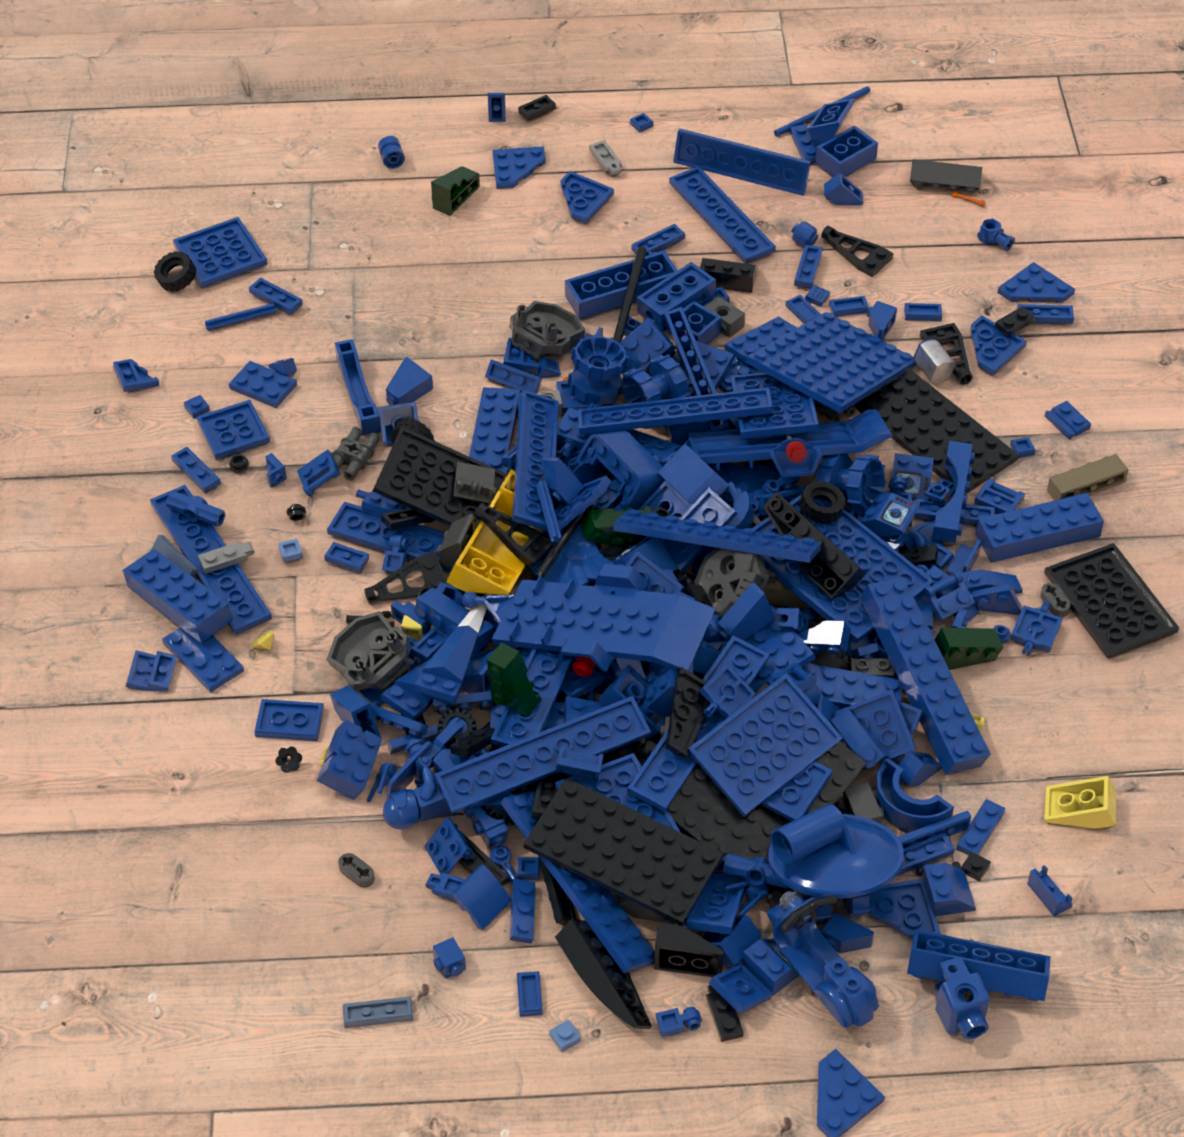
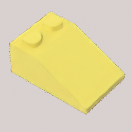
[1044,776,1117,829]

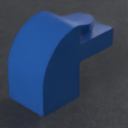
[847,635,879,658]

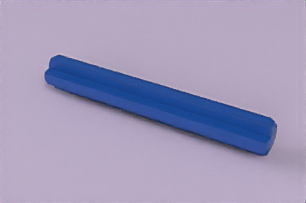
[205,303,276,330]
[536,481,562,543]

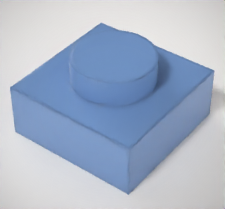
[278,539,303,563]
[549,1020,581,1052]

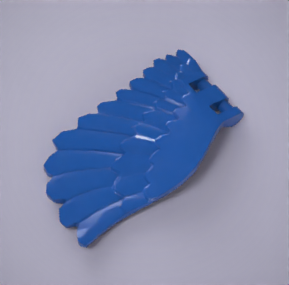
[526,524,614,586]

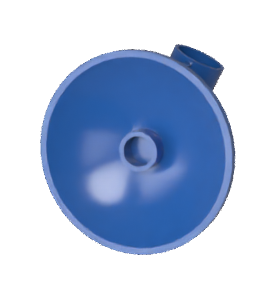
[768,804,904,899]

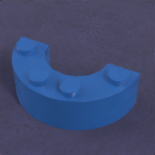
[875,758,954,832]

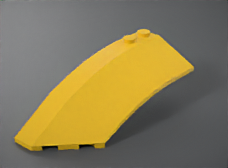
[446,469,543,596]

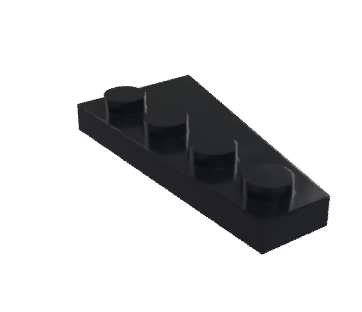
[665,667,710,759]

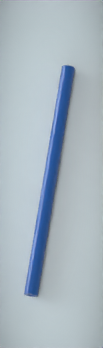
[774,86,870,137]

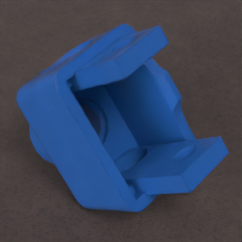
[935,957,990,1040]

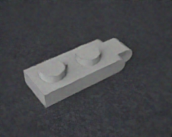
[589,140,622,175]
[198,542,255,574]

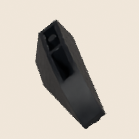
[763,492,867,599]
[555,919,652,1029]

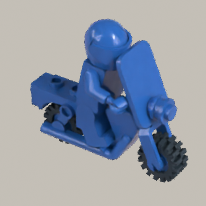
[382,709,518,848]

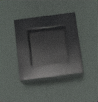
[961,852,991,882]

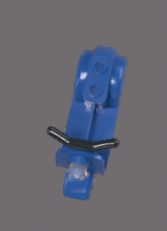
[767,891,879,1028]

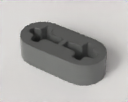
[1040,583,1070,617]
[338,853,375,888]

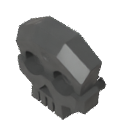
[509,301,585,359]
[694,548,776,616]
[326,611,411,692]

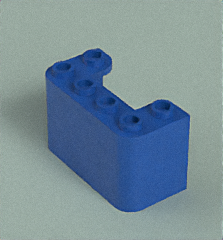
[576,430,665,511]

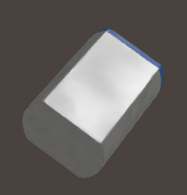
[913,339,956,384]

